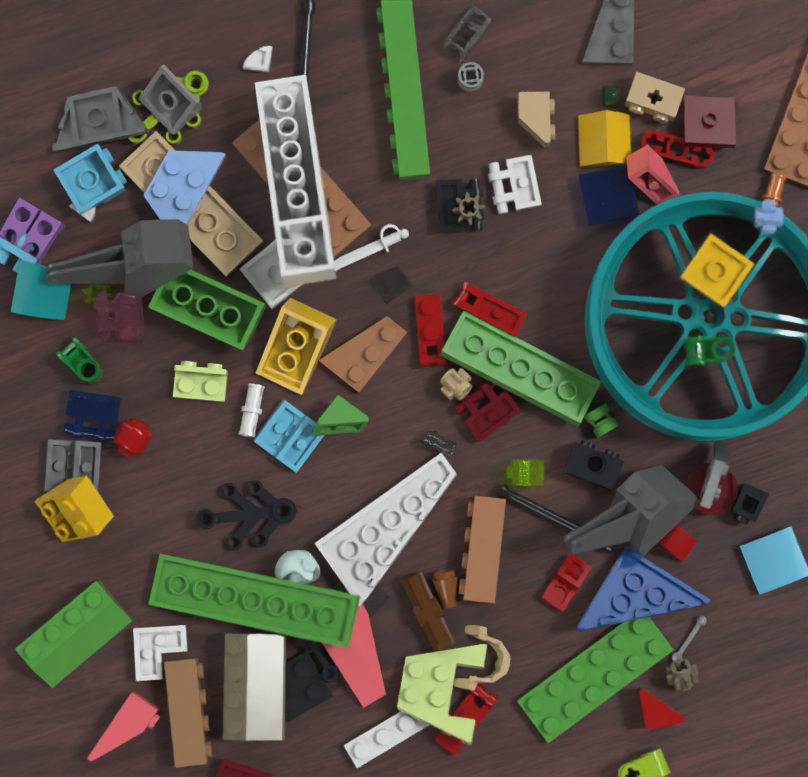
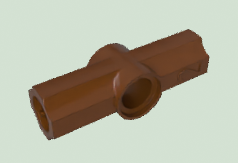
[402,572,455,652]

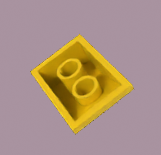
[256,298,337,395]

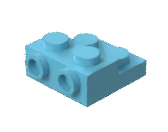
[54,144,127,215]

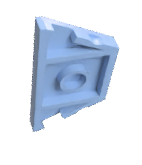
[144,150,226,225]

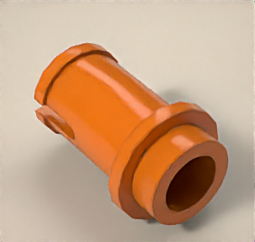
[762,173,786,207]

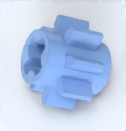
[754,201,783,234]

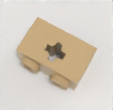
[624,72,685,123]

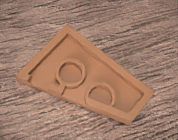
[319,316,407,393]

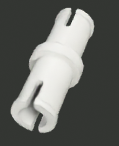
[239,383,265,438]

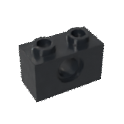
[563,440,624,491]

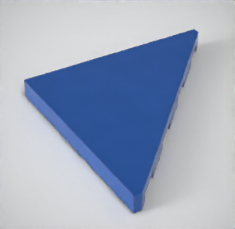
[575,546,710,632]

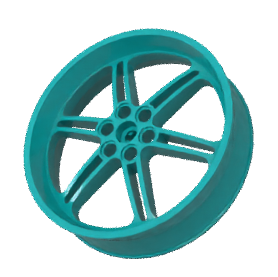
[585,192,808,441]

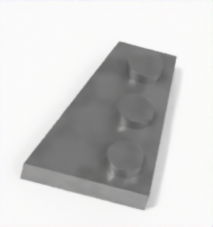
[582,0,634,65]

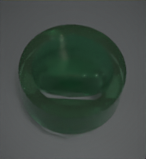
[602,85,621,106]

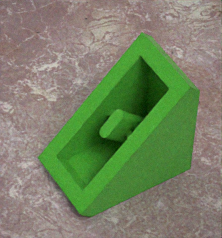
[312,395,369,436]

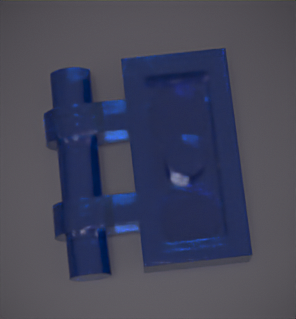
[63,390,122,442]

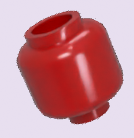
[114,417,152,458]

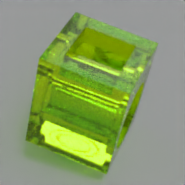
[506,459,544,487]

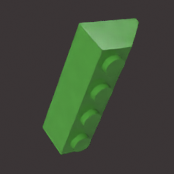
[148,270,266,351]
[16,581,133,688]

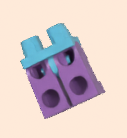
[0,197,66,273]

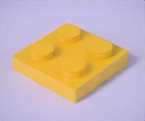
[680,234,754,308]

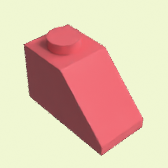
[627,145,680,205]

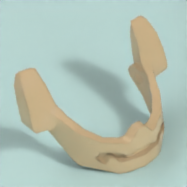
[454,625,510,691]

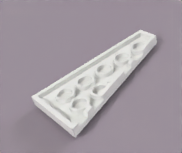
[315,453,457,608]

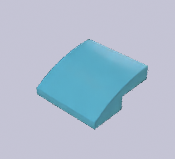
[252,399,324,473]
[740,526,808,595]

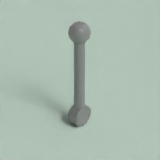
[672,616,707,661]

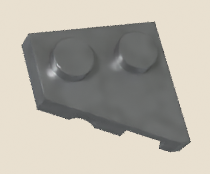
[700,441,729,508]

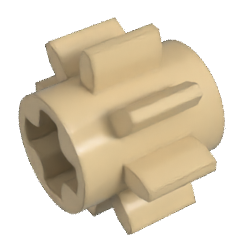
[440,368,472,400]

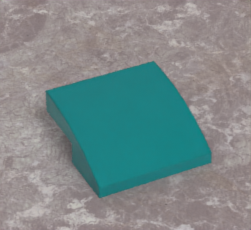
[11,261,72,320]

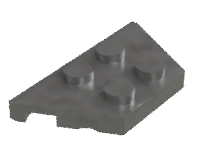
[52,86,149,153]

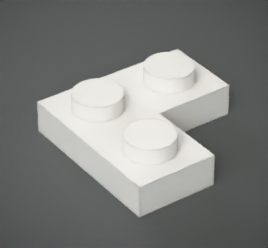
[133,625,188,681]

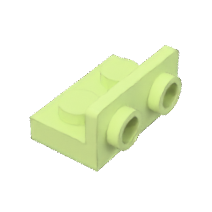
[173,361,228,402]

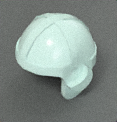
[275,550,320,584]

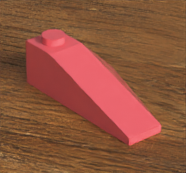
[322,605,386,708]

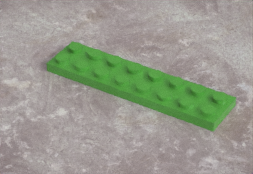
[148,554,360,648]

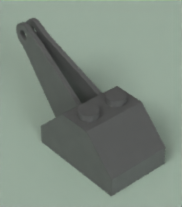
[46,219,193,301]
[563,465,700,556]

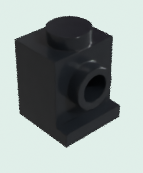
[730,483,769,525]

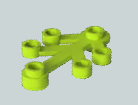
[128,71,209,145]

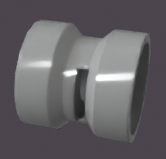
[458,62,484,92]

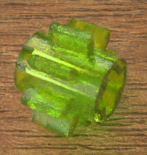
[82,284,115,310]

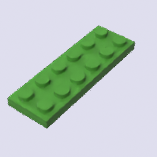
[440,310,601,427]
[517,617,673,743]

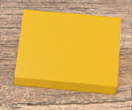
[578,110,631,167]

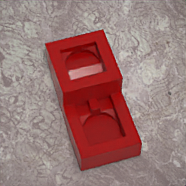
[540,553,592,613]

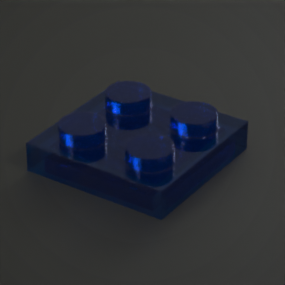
[578,165,640,226]

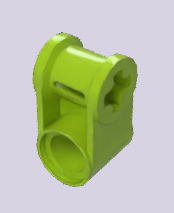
[618,748,671,777]

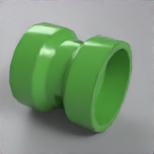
[584,403,619,438]

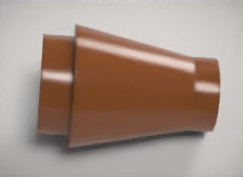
[432,569,458,609]

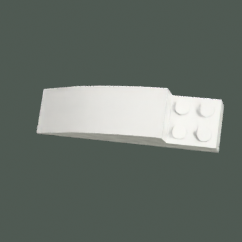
[255,75,336,287]

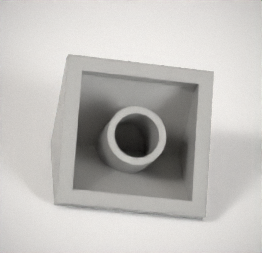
[138,65,202,135]

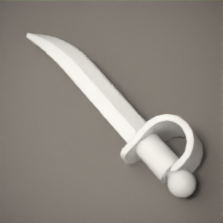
[334,224,409,271]

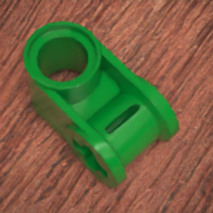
[55,336,103,384]
[683,336,736,366]

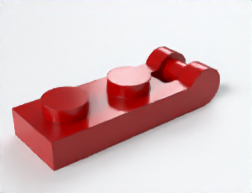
[451,281,527,336]
[415,294,446,368]
[434,683,499,755]

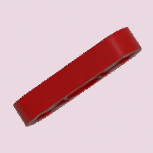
[640,130,714,169]

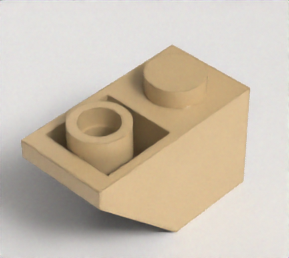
[517,92,555,147]

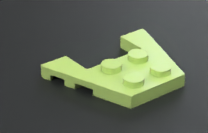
[397,644,487,745]

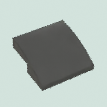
[43,439,101,492]

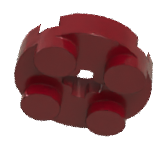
[685,463,738,515]

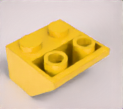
[35,475,114,542]

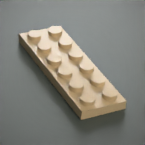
[119,131,263,277]

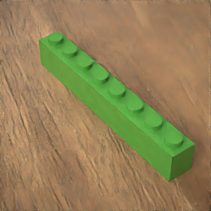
[376,0,430,181]

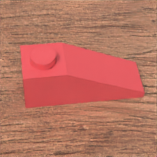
[87,691,160,762]

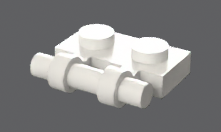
[488,155,542,214]

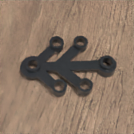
[195,480,297,550]

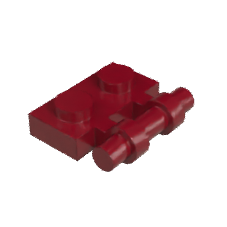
[453,381,521,442]

